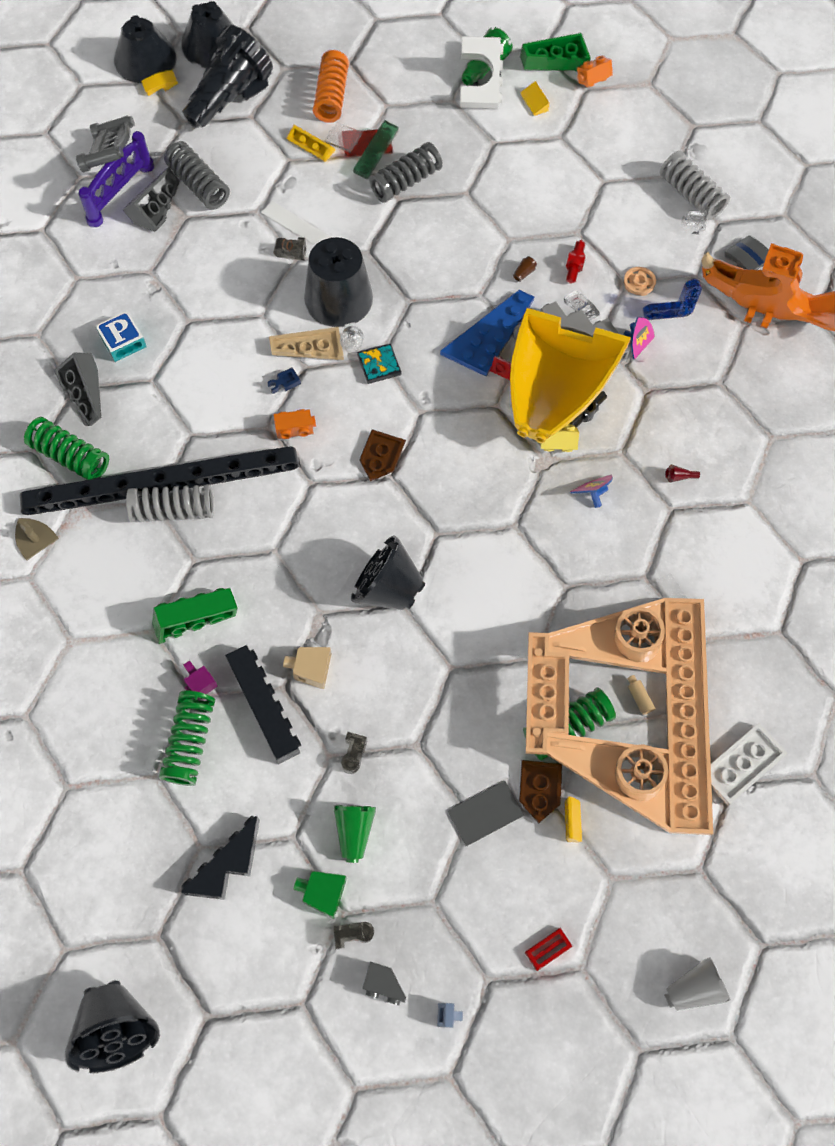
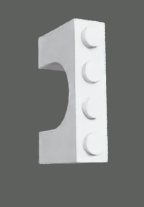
[460,37,503,109]

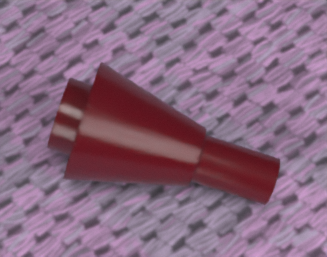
[665,464,700,483]

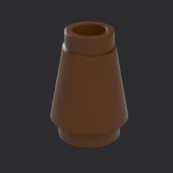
[513,256,537,282]

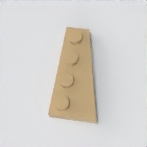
[269,327,344,360]

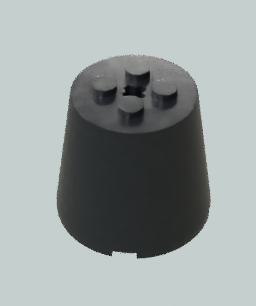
[304,237,373,327]

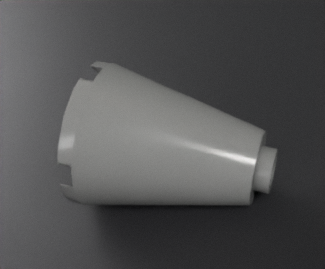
[664,957,730,1011]

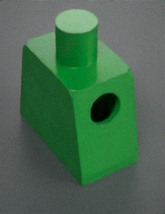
[293,871,347,919]

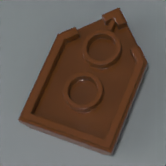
[359,429,406,481]
[519,760,562,824]

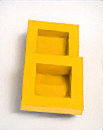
[142,70,178,96]

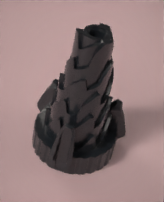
[182,24,273,128]

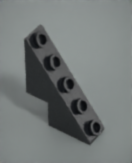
[181,815,260,900]

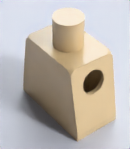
[283,647,332,689]

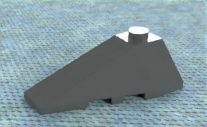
[123,167,180,232]
[55,352,102,426]

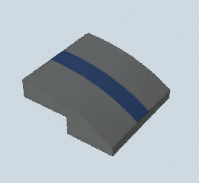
[725,235,769,270]

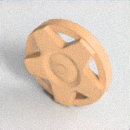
[624,267,656,296]

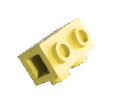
[537,424,579,452]

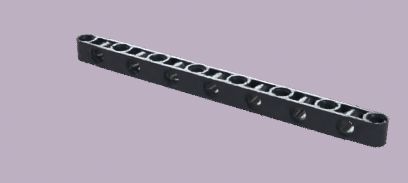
[19,446,299,515]

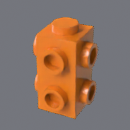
[577,56,613,87]
[274,409,316,439]

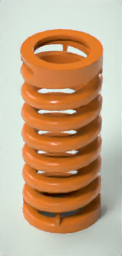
[313,50,349,123]

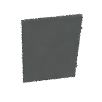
[447,781,524,846]

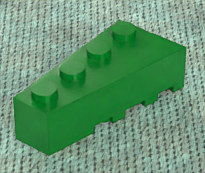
[152,588,238,644]

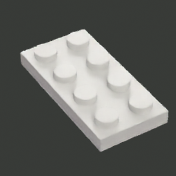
[711,723,788,806]

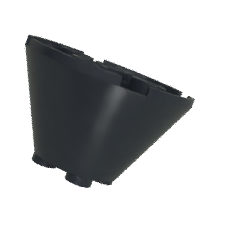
[181,1,234,68]
[114,15,177,84]
[351,535,425,610]
[65,980,160,1073]

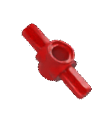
[566,240,586,284]

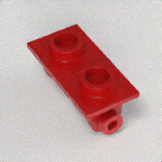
[490,356,511,380]

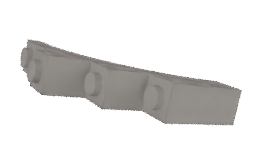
[513,301,630,363]

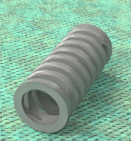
[660,151,730,220]
[126,485,214,522]

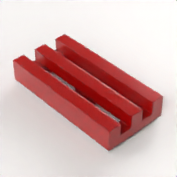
[524,927,573,972]

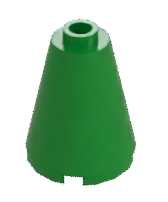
[334,805,376,863]

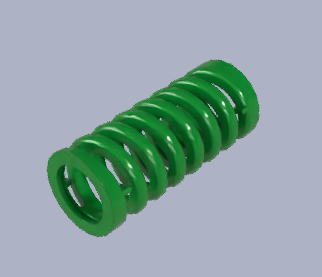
[24,417,109,480]
[523,687,616,760]
[159,691,215,786]

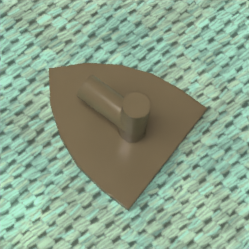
[15,518,59,560]

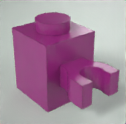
[183,660,218,700]

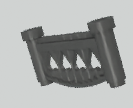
[76,116,135,173]

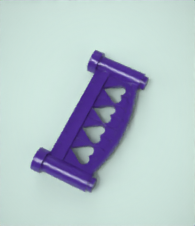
[78,131,155,228]

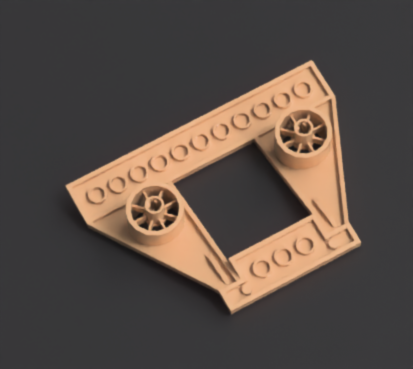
[526,598,713,835]

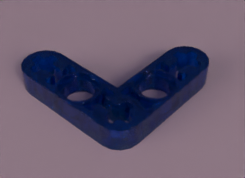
[643,279,702,320]

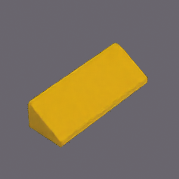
[286,124,336,162]

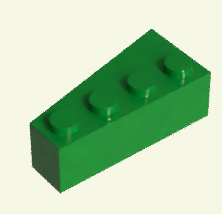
[520,33,591,71]

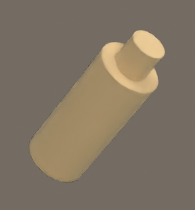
[627,675,656,715]

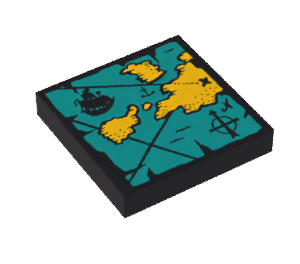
[357,343,401,384]

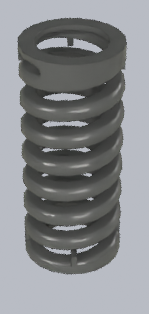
[164,141,230,210]
[369,142,443,203]

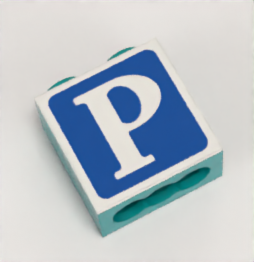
[95,311,147,362]

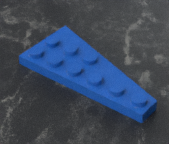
[440,290,534,377]

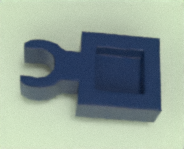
[267,367,301,394]

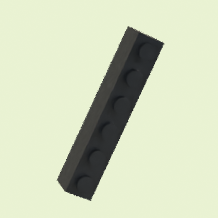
[225,645,302,765]

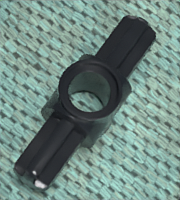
[569,391,607,427]

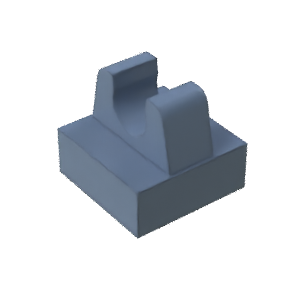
[437,1003,463,1028]

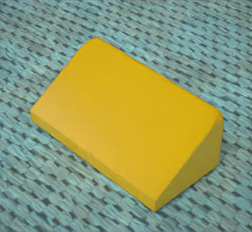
[520,81,550,116]
[564,797,582,842]

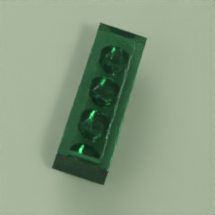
[353,120,399,180]

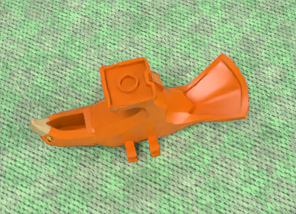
[701,243,835,332]

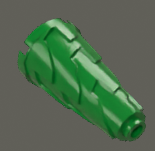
[462,27,513,86]

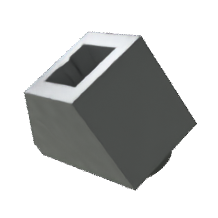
[362,961,406,1006]

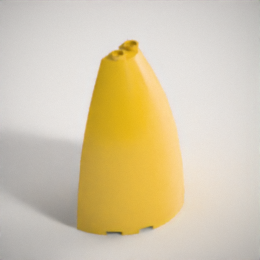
[510,308,631,443]

